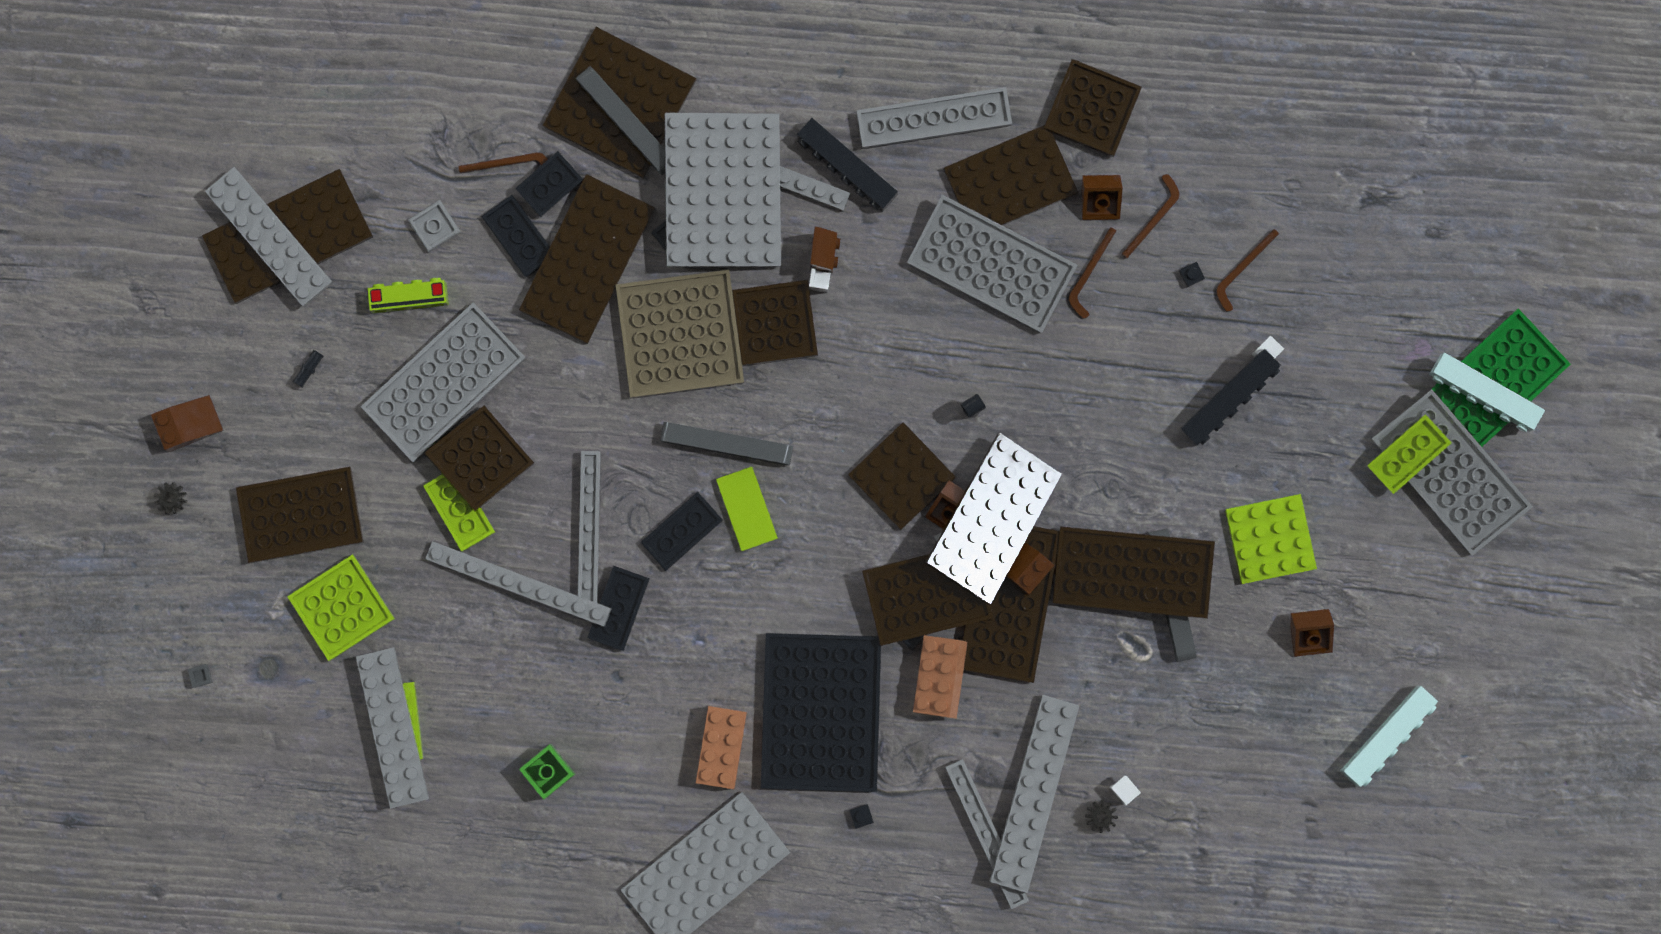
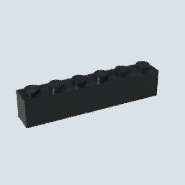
[797,118,898,212]
[1181,349,1281,445]

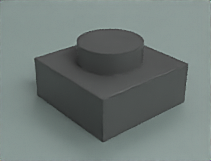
[188,664,213,688]

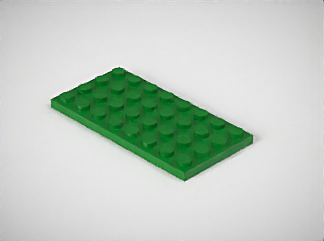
[1430,308,1571,447]

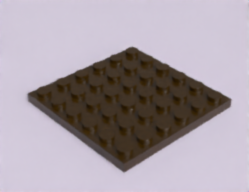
[543,27,697,179]

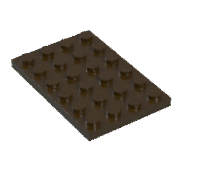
[944,125,1078,226]
[236,467,364,563]
[862,554,993,646]

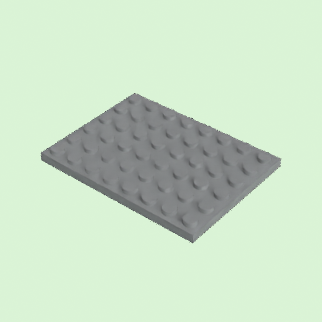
[664,113,781,267]

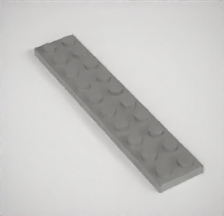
[989,695,1079,893]

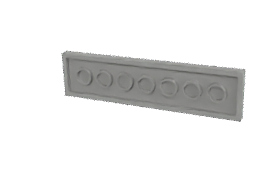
[856,87,1012,149]
[205,167,333,307]
[356,647,429,809]

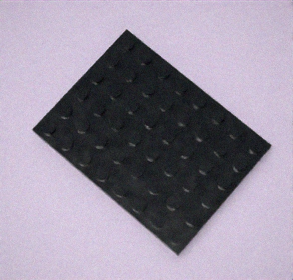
[761,633,881,792]

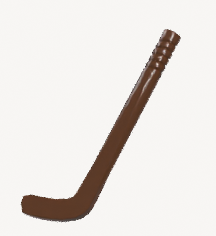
[459,152,548,173]
[1121,174,1179,259]
[1069,227,1117,319]
[1216,229,1279,312]

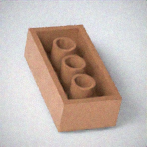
[913,635,967,719]
[696,706,747,789]

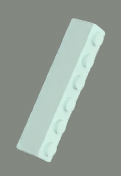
[1429,353,1545,432]
[1340,686,1438,787]

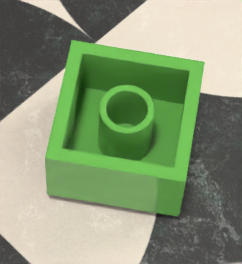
[519,744,576,800]

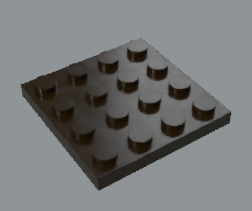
[1044,59,1142,157]
[732,280,818,366]
[425,405,534,512]
[848,422,956,530]

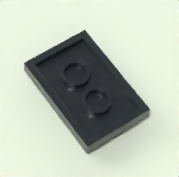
[515,151,583,217]

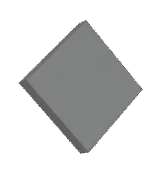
[408,200,461,252]

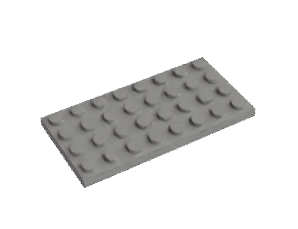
[907,195,1078,333]
[361,302,526,463]
[1372,389,1533,556]
[621,792,791,934]

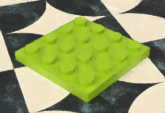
[1225,494,1317,584]
[287,554,395,661]

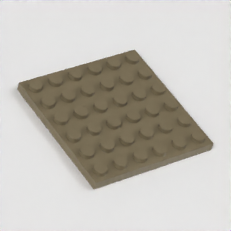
[616,270,744,398]

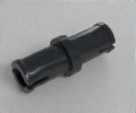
[292,350,324,388]

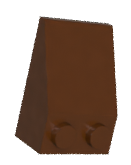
[151,395,224,452]

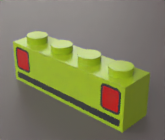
[368,278,449,313]

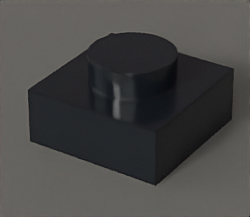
[1179,262,1205,288]
[849,804,874,829]

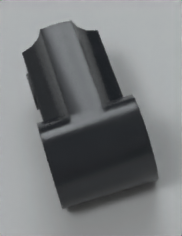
[961,394,986,418]

